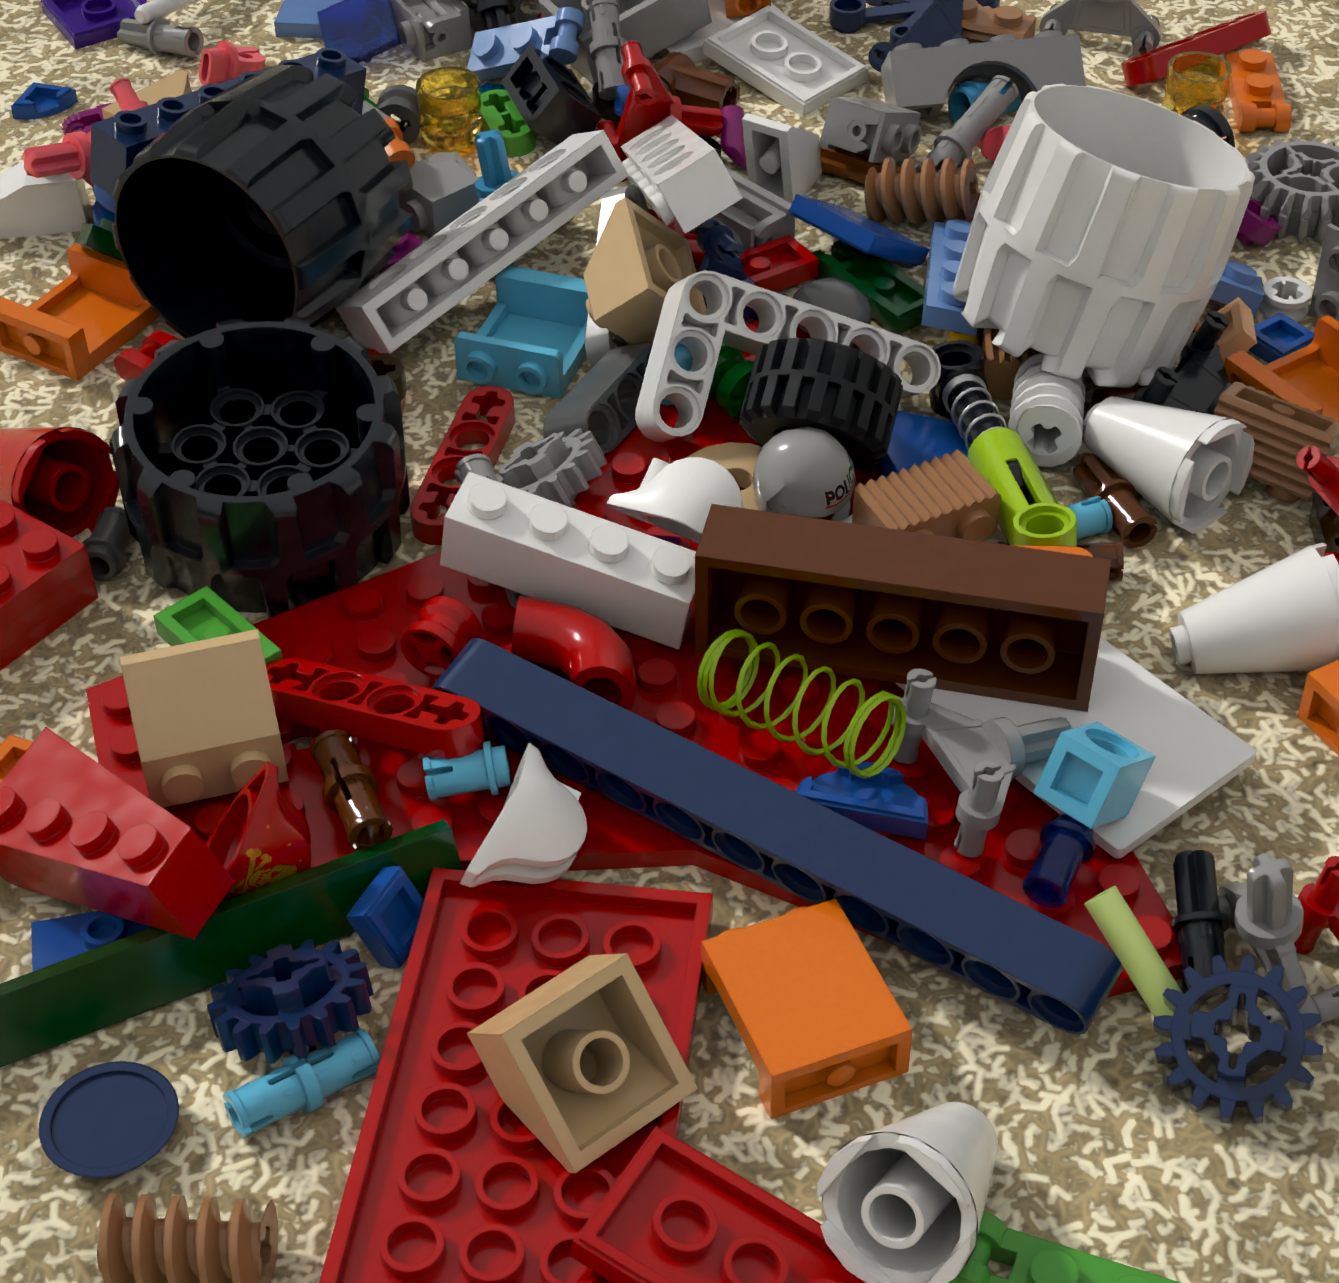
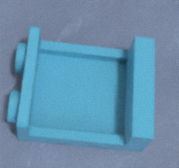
[454,265,588,399]

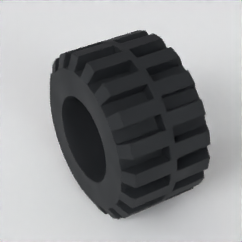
[739,338,903,469]

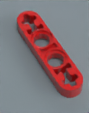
[1121,10,1272,87]
[410,386,515,545]
[266,657,485,759]

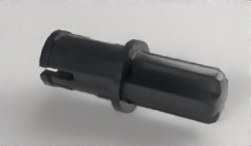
[1170,850,1230,996]

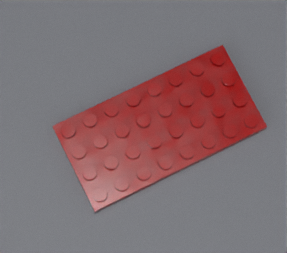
[319,868,713,1283]

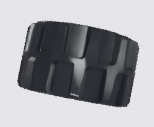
[109,317,410,618]

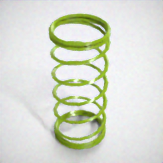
[697,629,906,779]

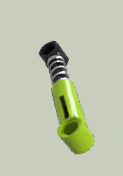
[929,340,1077,547]

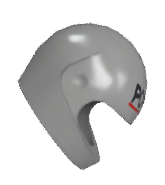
[753,427,855,522]

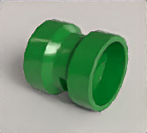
[708,344,754,419]

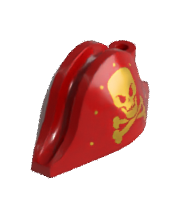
[205,761,312,902]

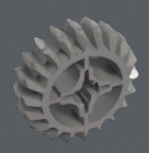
[1247,137,1339,245]

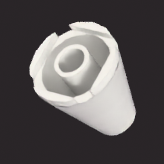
[1083,396,1255,534]
[1169,543,1339,674]
[816,1102,998,1283]

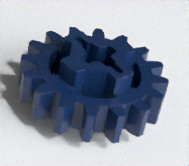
[207,939,374,1064]
[1153,954,1324,1124]

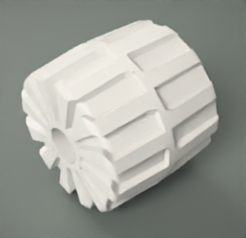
[953,84,1255,388]

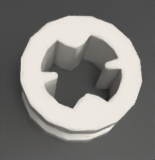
[1259,276,1312,322]

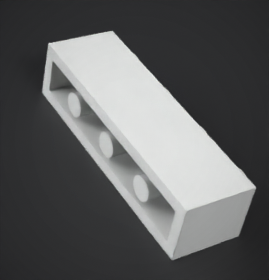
[440,472,696,650]

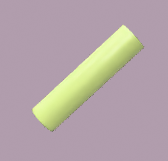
[1084,885,1194,1017]

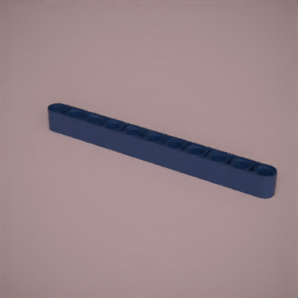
[431,638,1123,1035]

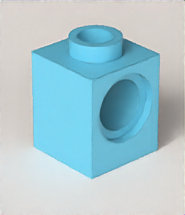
[1033,722,1156,829]

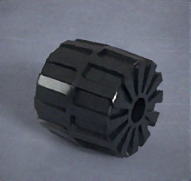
[111,65,413,339]

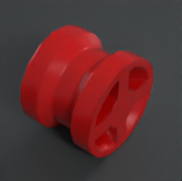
[400,596,482,679]

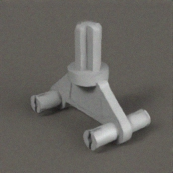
[1040,0,1161,56]
[891,668,1071,858]
[1218,853,1339,1038]

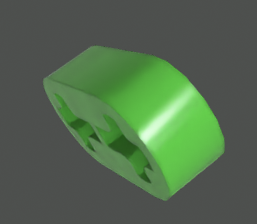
[475,89,536,157]

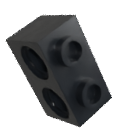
[501,44,602,145]

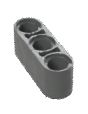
[543,341,653,453]

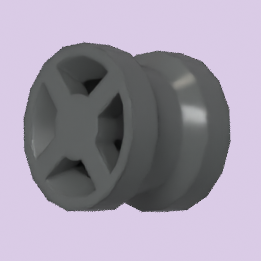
[376,85,425,144]

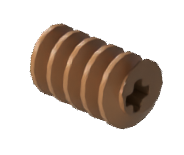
[865,158,978,224]
[97,1193,278,1283]

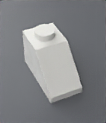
[742,113,822,204]

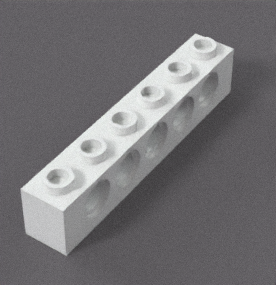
[621,115,743,234]
[335,130,629,354]

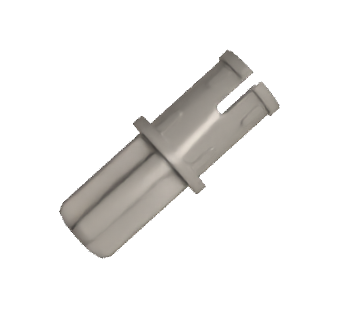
[117,18,204,57]

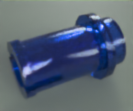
[1022,814,1096,908]

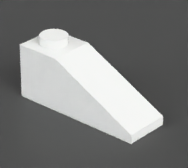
[0,161,89,239]

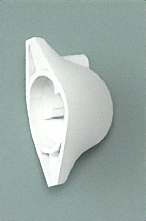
[606,457,744,544]
[460,743,587,887]

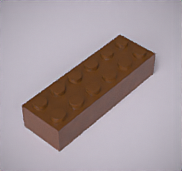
[695,504,1111,712]

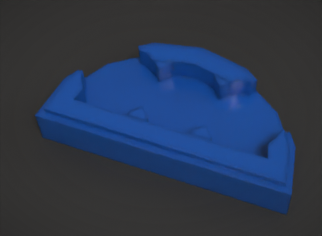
[795,762,928,840]

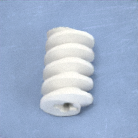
[1008,353,1086,467]

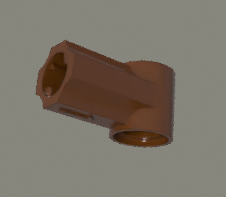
[653,52,740,110]

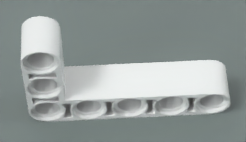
[635,270,941,442]

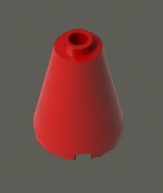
[0,427,120,538]

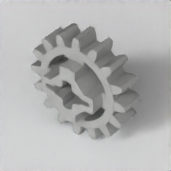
[496,428,607,507]

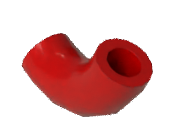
[512,596,637,710]

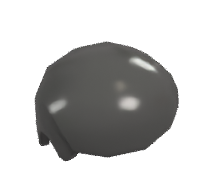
[793,278,872,350]

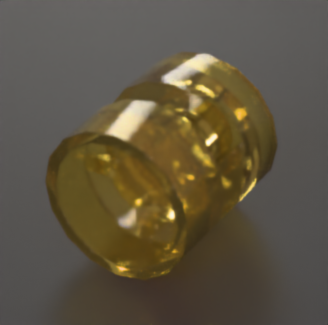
[1161,51,1232,116]
[416,66,484,156]

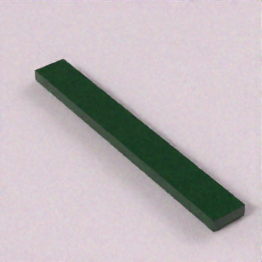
[0,819,462,1067]

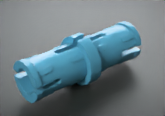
[223,1028,380,1139]

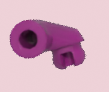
[720,105,747,171]

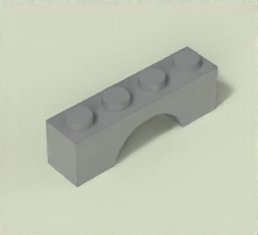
[881,30,1086,119]
[362,101,479,238]

